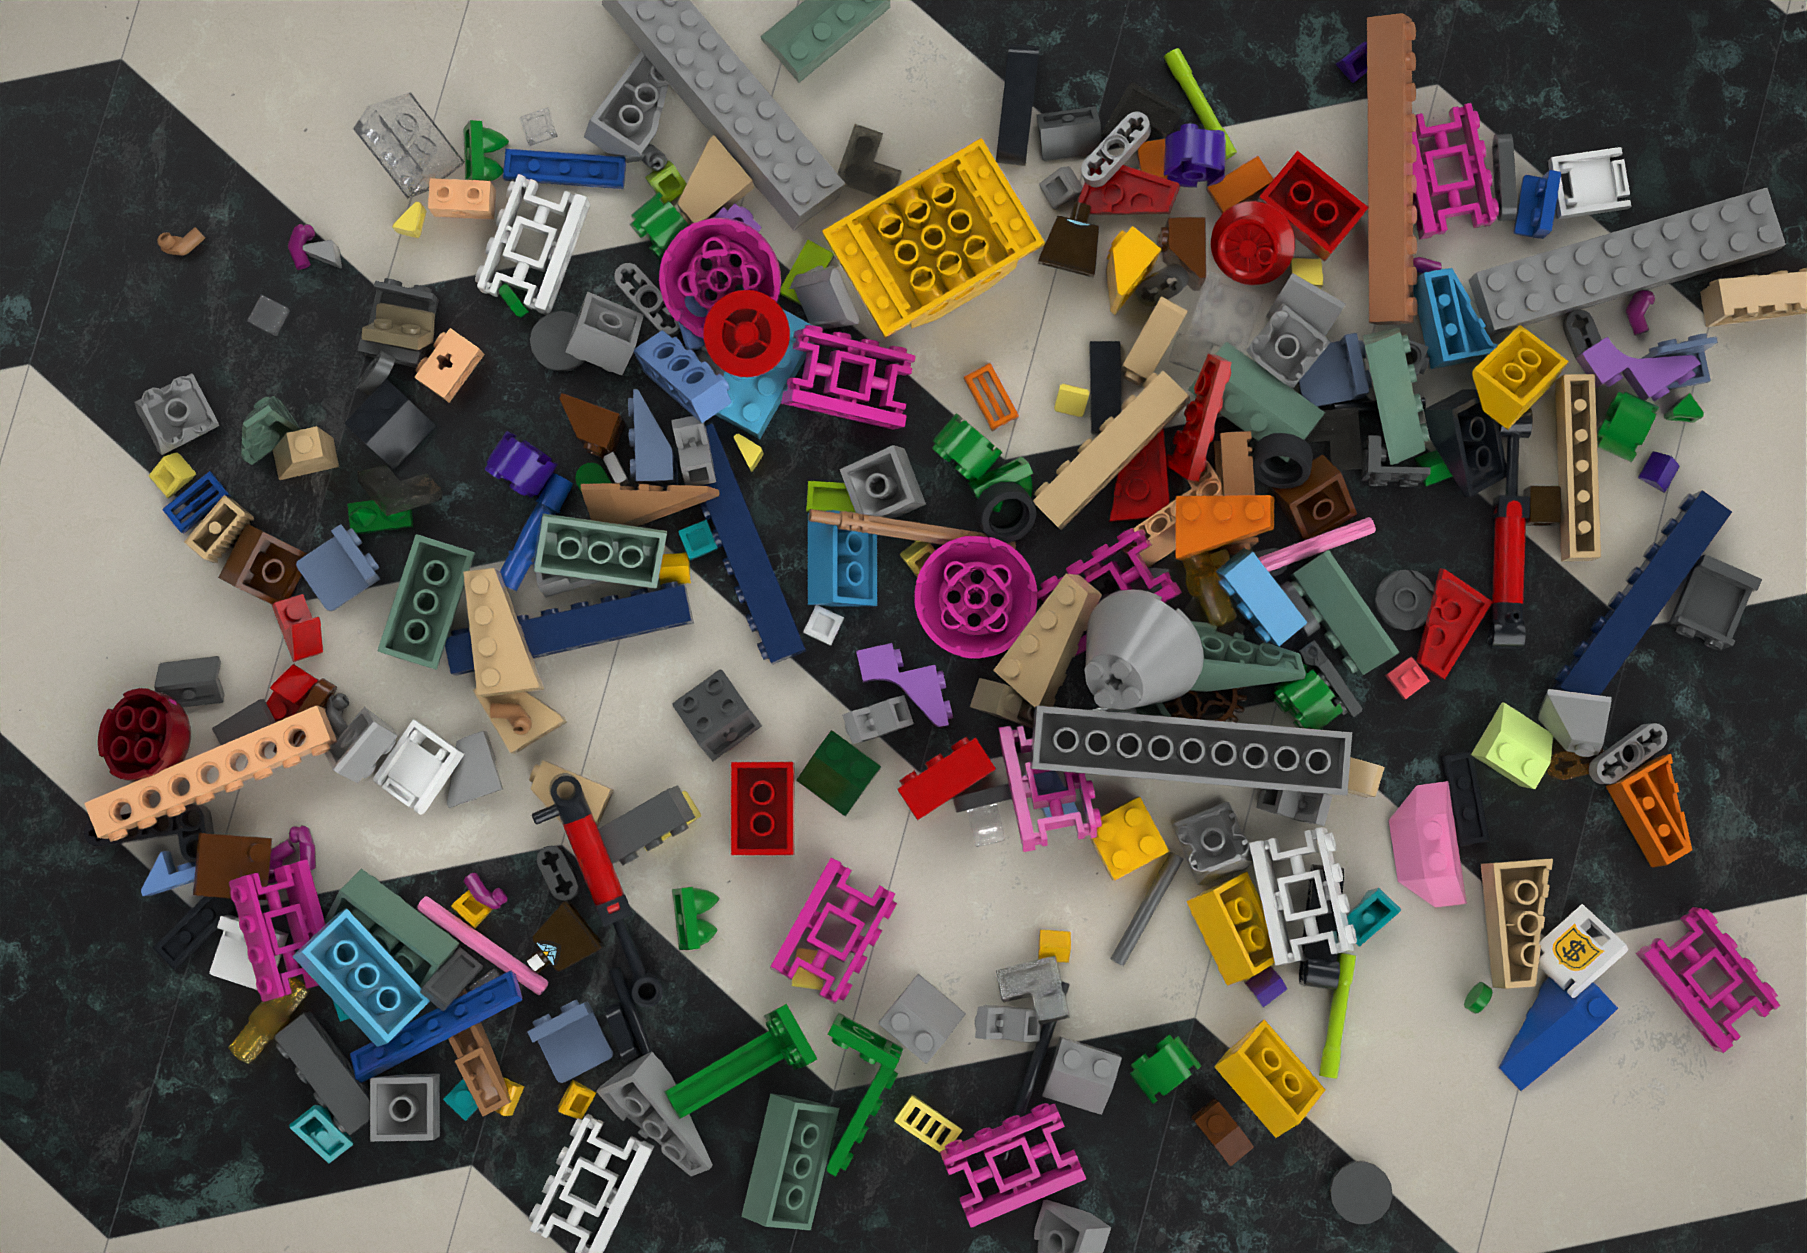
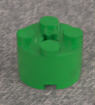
[629,192,689,262]
[1597,391,1659,462]
[932,413,1003,482]
[1273,664,1343,730]
[1130,1035,1201,1104]

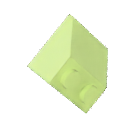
[1471,702,1553,789]

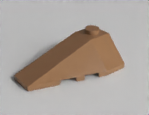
[581,483,719,527]

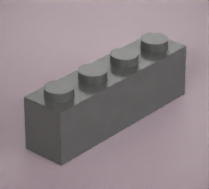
[274,1011,370,1135]

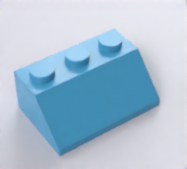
[808,510,877,607]

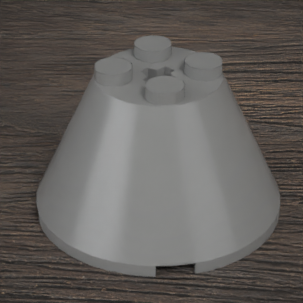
[1084,589,1204,710]

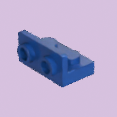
[1514,170,1561,239]

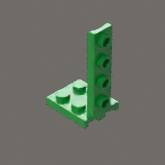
[664,1004,817,1119]
[827,1013,903,1177]

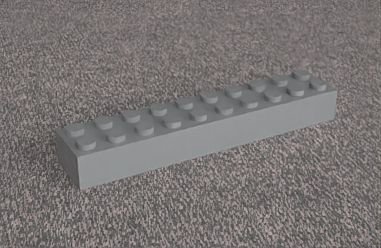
[602,0,845,231]
[1469,188,1786,336]
[1030,706,1352,796]

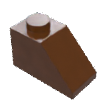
[1191,1098,1254,1167]

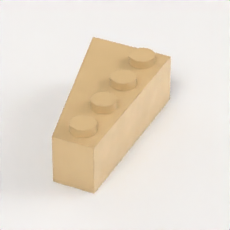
[1700,268,1807,327]
[463,568,544,697]
[993,574,1102,707]
[1481,859,1553,989]

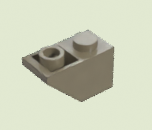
[970,678,1035,729]

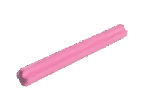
[1258,517,1376,572]
[417,896,548,995]

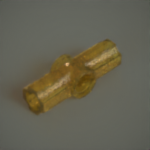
[1182,551,1237,627]
[228,977,310,1064]

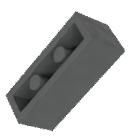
[598,785,696,866]

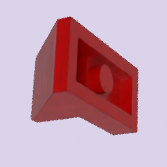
[272,594,323,662]
[266,664,320,722]

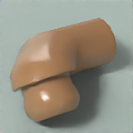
[157,227,205,256]
[490,703,532,735]

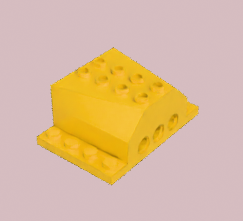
[822,138,1045,338]

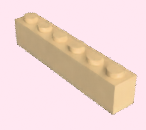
[1033,371,1191,530]
[1555,374,1601,562]

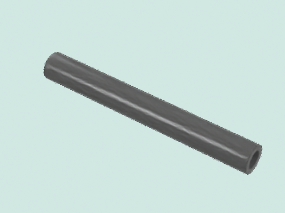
[1110,852,1184,967]

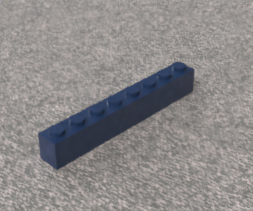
[677,423,806,665]
[1552,490,1732,696]
[445,582,694,676]

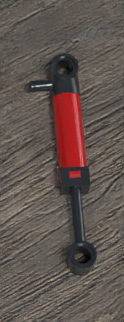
[1488,408,1533,650]
[532,773,663,1008]

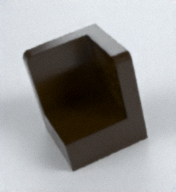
[1523,486,1561,526]

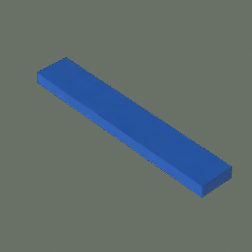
[350,970,523,1083]

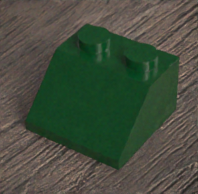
[796,730,882,817]

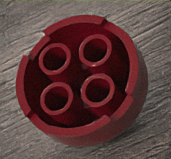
[98,688,191,782]

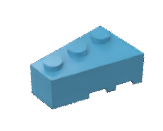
[1413,268,1497,369]
[1215,548,1307,646]

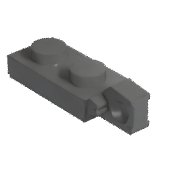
[1299,641,1363,717]

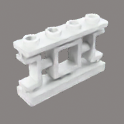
[475,174,590,315]
[1249,827,1357,966]
[528,1114,654,1253]

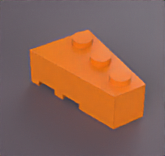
[1176,495,1274,560]
[1606,754,1692,868]

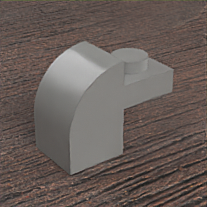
[671,416,716,486]
[842,695,914,744]
[1256,788,1332,826]
[974,1005,1042,1042]

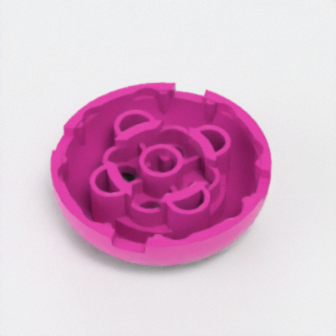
[659,218,781,339]
[915,536,1037,659]

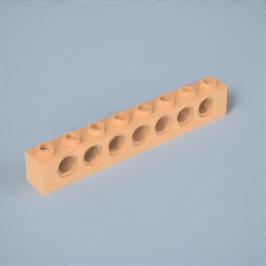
[84,705,337,842]

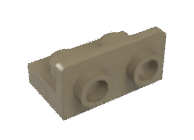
[362,303,435,350]

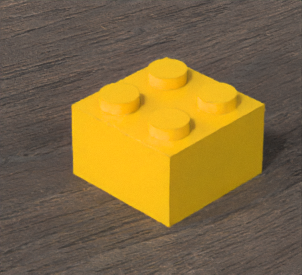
[1088,796,1169,881]

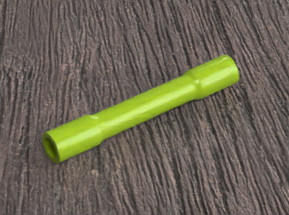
[1163,48,1237,160]
[1319,953,1356,1079]

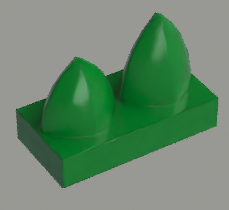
[463,120,509,181]
[968,457,1033,512]
[347,496,413,534]
[672,887,720,950]

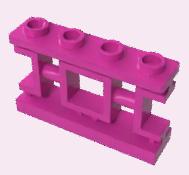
[1412,103,1499,240]
[781,325,916,430]
[1037,528,1182,656]
[999,726,1102,852]
[770,858,897,1004]
[229,860,326,1002]
[1636,907,1781,1053]
[940,1103,1086,1228]

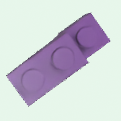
[1576,337,1701,402]
[856,643,953,728]

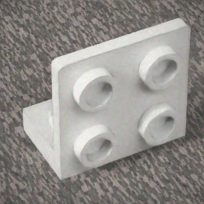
[210,915,288,990]

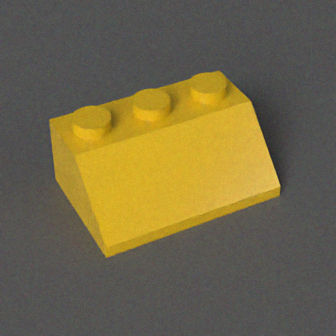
[1106,226,1161,315]
[1472,325,1569,430]
[1186,871,1275,986]
[1214,1019,1325,1138]

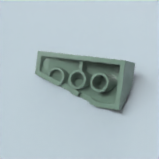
[241,396,302,465]
[1190,621,1306,692]

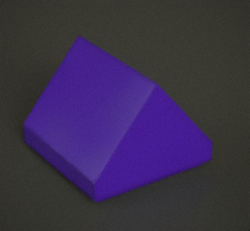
[1336,42,1367,83]
[1638,451,1680,493]
[1244,966,1288,1008]

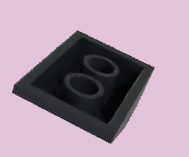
[1424,389,1506,497]

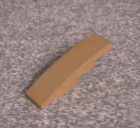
[436,989,511,1116]

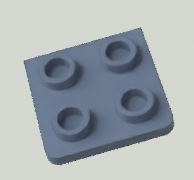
[1298,333,1372,407]
[1641,333,1718,390]
[296,524,380,611]
[527,999,613,1083]

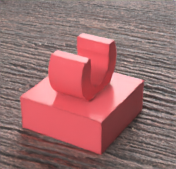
[1385,656,1430,700]

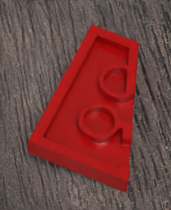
[1077,158,1181,215]
[1416,568,1493,679]

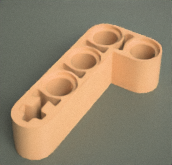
[1122,461,1224,567]

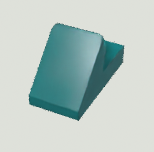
[1346,888,1401,947]
[289,1105,353,1163]

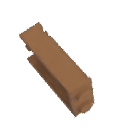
[1213,431,1258,555]

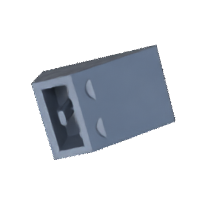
[628,389,678,489]

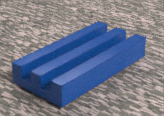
[162,471,231,534]

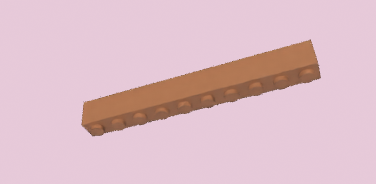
[1367,13,1418,325]

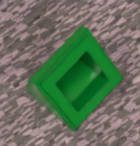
[1664,393,1704,423]
[1414,450,1452,487]

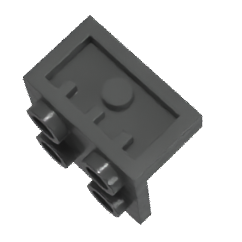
[1361,436,1431,487]
[672,669,762,762]

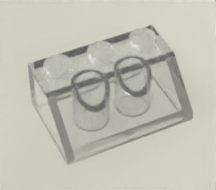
[353,92,465,199]

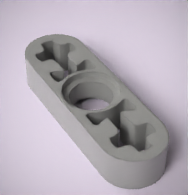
[1081,112,1151,187]
[614,263,681,337]
[1589,723,1667,784]

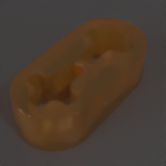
[1547,748,1605,780]

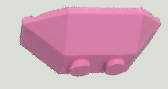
[1389,781,1467,908]

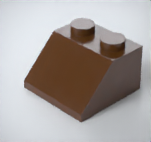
[1157,217,1206,291]
[559,393,626,459]
[1272,454,1357,541]
[218,523,307,605]
[193,833,272,900]

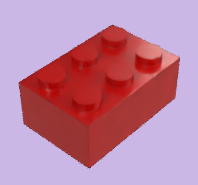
[1257,150,1369,262]
[897,736,996,821]
[731,762,795,855]

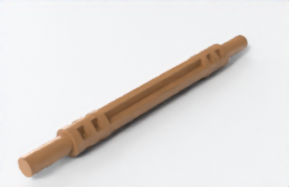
[808,509,1016,549]

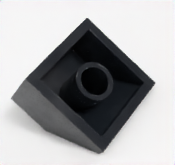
[344,379,437,470]

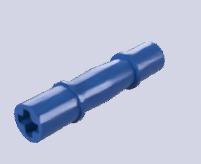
[500,473,573,592]

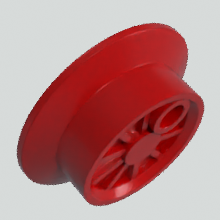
[1211,201,1295,285]
[703,290,790,377]

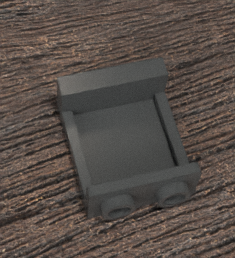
[357,278,439,368]
[1668,554,1762,651]

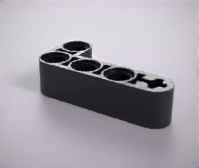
[996,43,1039,166]
[84,804,214,862]
[1299,864,1344,990]

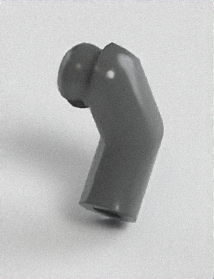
[625,144,667,171]
[325,693,349,737]

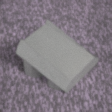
[789,265,860,329]
[1246,303,1331,388]
[134,373,219,455]
[1172,802,1253,885]

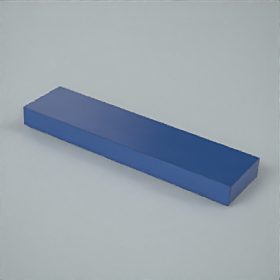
[503,149,626,189]

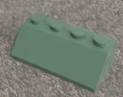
[761,0,891,83]
[1363,327,1430,465]
[1188,342,1325,462]
[534,513,667,588]
[377,534,475,670]
[1289,550,1399,677]
[324,868,459,989]
[741,1094,839,1230]

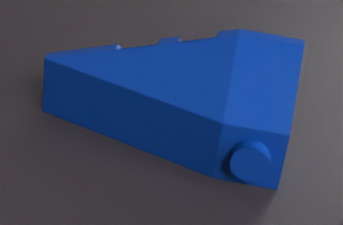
[1499,977,1618,1091]

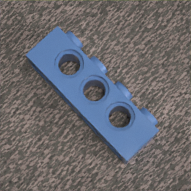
[634,330,732,423]

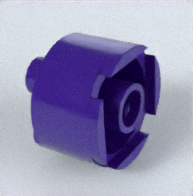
[1164,124,1226,188]
[485,431,558,498]

